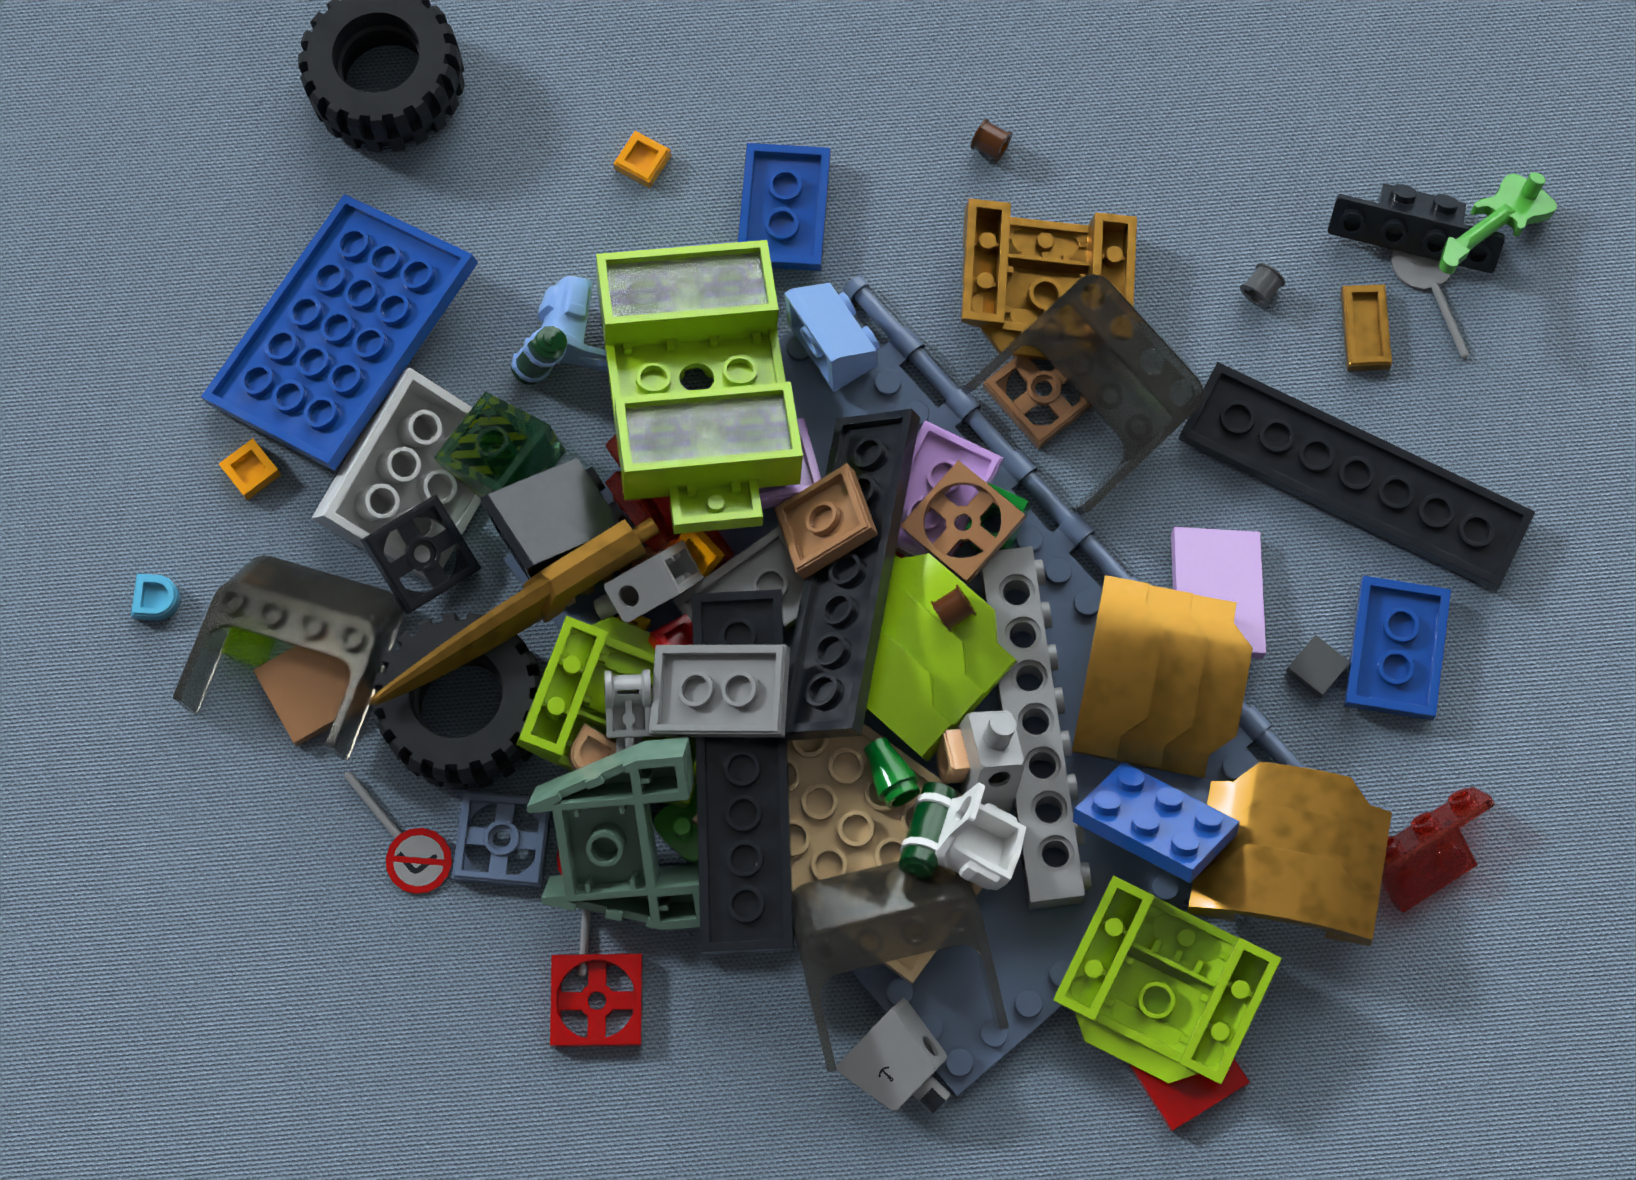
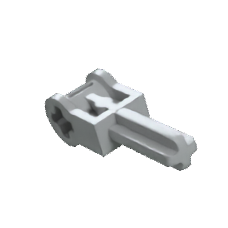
[604,669,652,753]

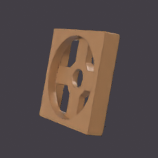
[983,356,1105,450]
[900,460,1026,585]

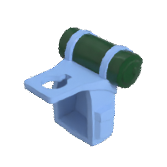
[511,276,608,385]

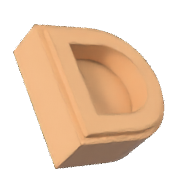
[568,723,616,770]
[937,729,970,784]

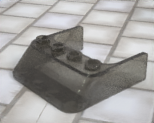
[961,274,1204,515]
[173,555,404,760]
[793,861,1009,1073]

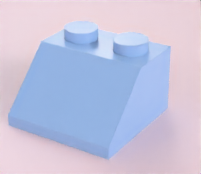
[784,283,880,392]

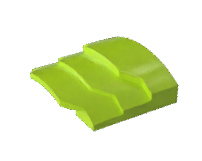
[866,553,1017,762]
[516,615,697,809]
[1053,875,1282,1084]

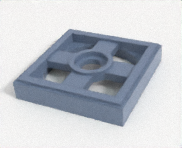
[452,791,552,889]

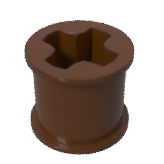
[970,119,1013,162]
[931,584,977,632]

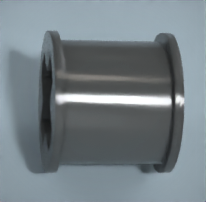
[1240,263,1285,308]

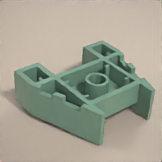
[527,737,700,930]

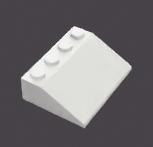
[311,368,481,581]

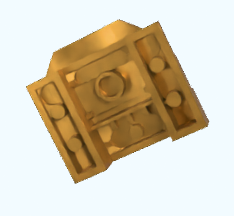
[961,198,1137,362]
[1072,575,1253,778]
[1188,762,1392,946]

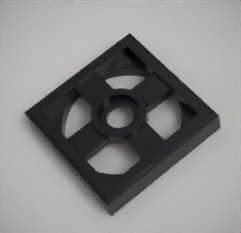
[360,494,482,615]

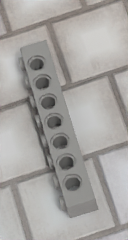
[980,546,1092,910]

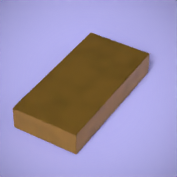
[1340,284,1392,371]

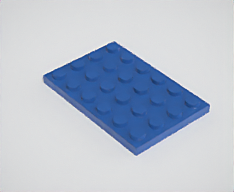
[201,194,478,471]

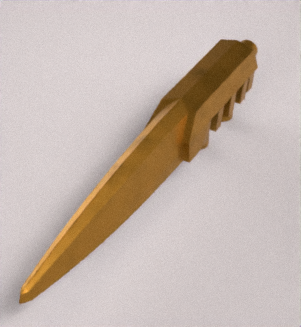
[369,518,660,705]

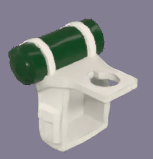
[898,782,1026,891]

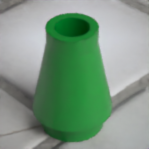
[863,738,920,808]

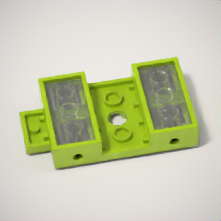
[596,240,803,534]

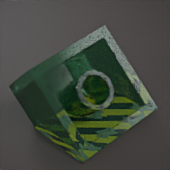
[434,391,566,498]

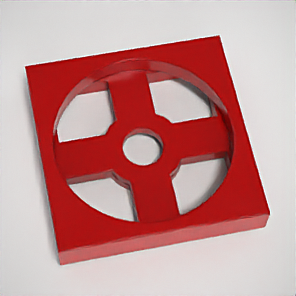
[550,954,643,1048]

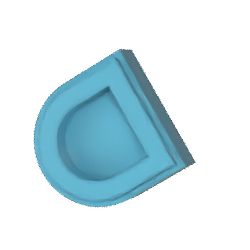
[131,574,181,621]

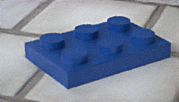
[738,143,831,271]
[1344,575,1451,721]
[1073,762,1240,883]

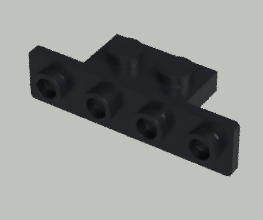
[1327,183,1505,273]

